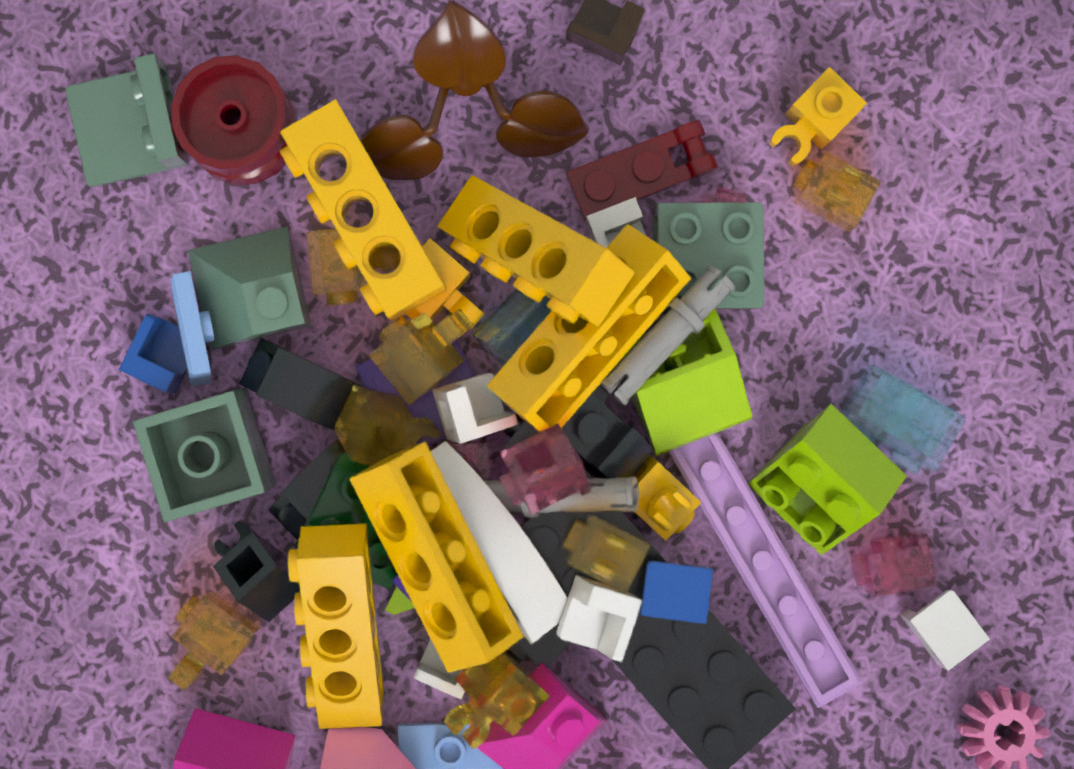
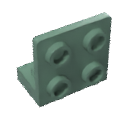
[65,53,190,187]
[653,202,764,311]

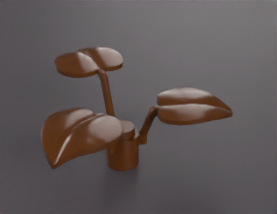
[360,0,589,180]

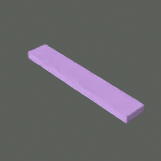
[669,433,863,708]

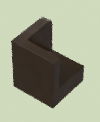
[566,0,646,65]

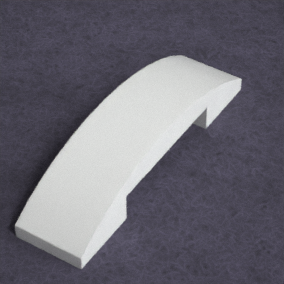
[431,441,568,644]

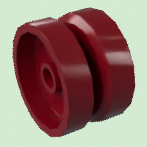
[171,55,298,186]

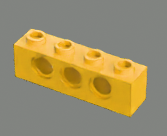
[279,99,447,321]
[437,175,635,328]
[487,224,691,441]
[349,442,524,673]
[288,524,384,729]

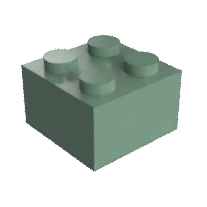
[132,388,276,523]

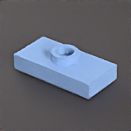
[170,271,214,387]
[398,721,503,769]

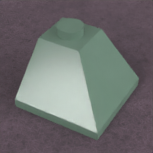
[188,226,312,350]

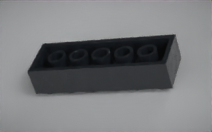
[519,468,796,769]

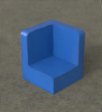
[119,313,187,393]
[639,561,713,624]

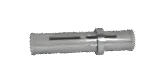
[601,265,735,405]
[483,475,639,518]

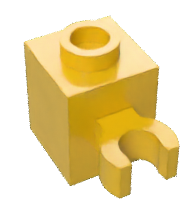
[769,67,867,167]
[406,238,484,330]
[634,456,702,541]

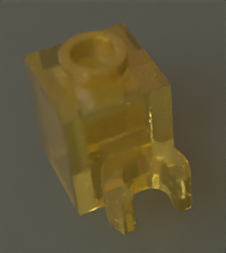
[793,151,881,232]
[306,227,401,306]
[369,309,473,405]
[334,385,441,466]
[562,513,651,594]
[168,591,261,691]
[444,651,550,749]

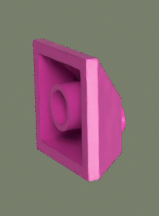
[469,663,608,769]

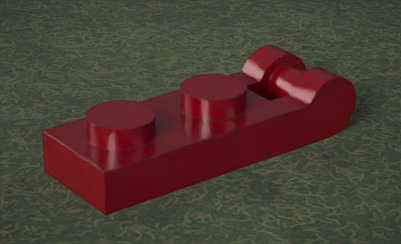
[566,119,719,221]

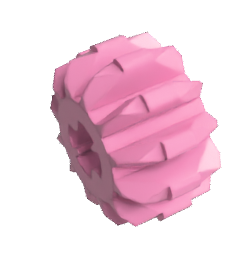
[957,685,1050,769]

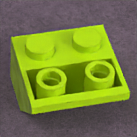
[617,308,753,457]
[748,404,907,555]

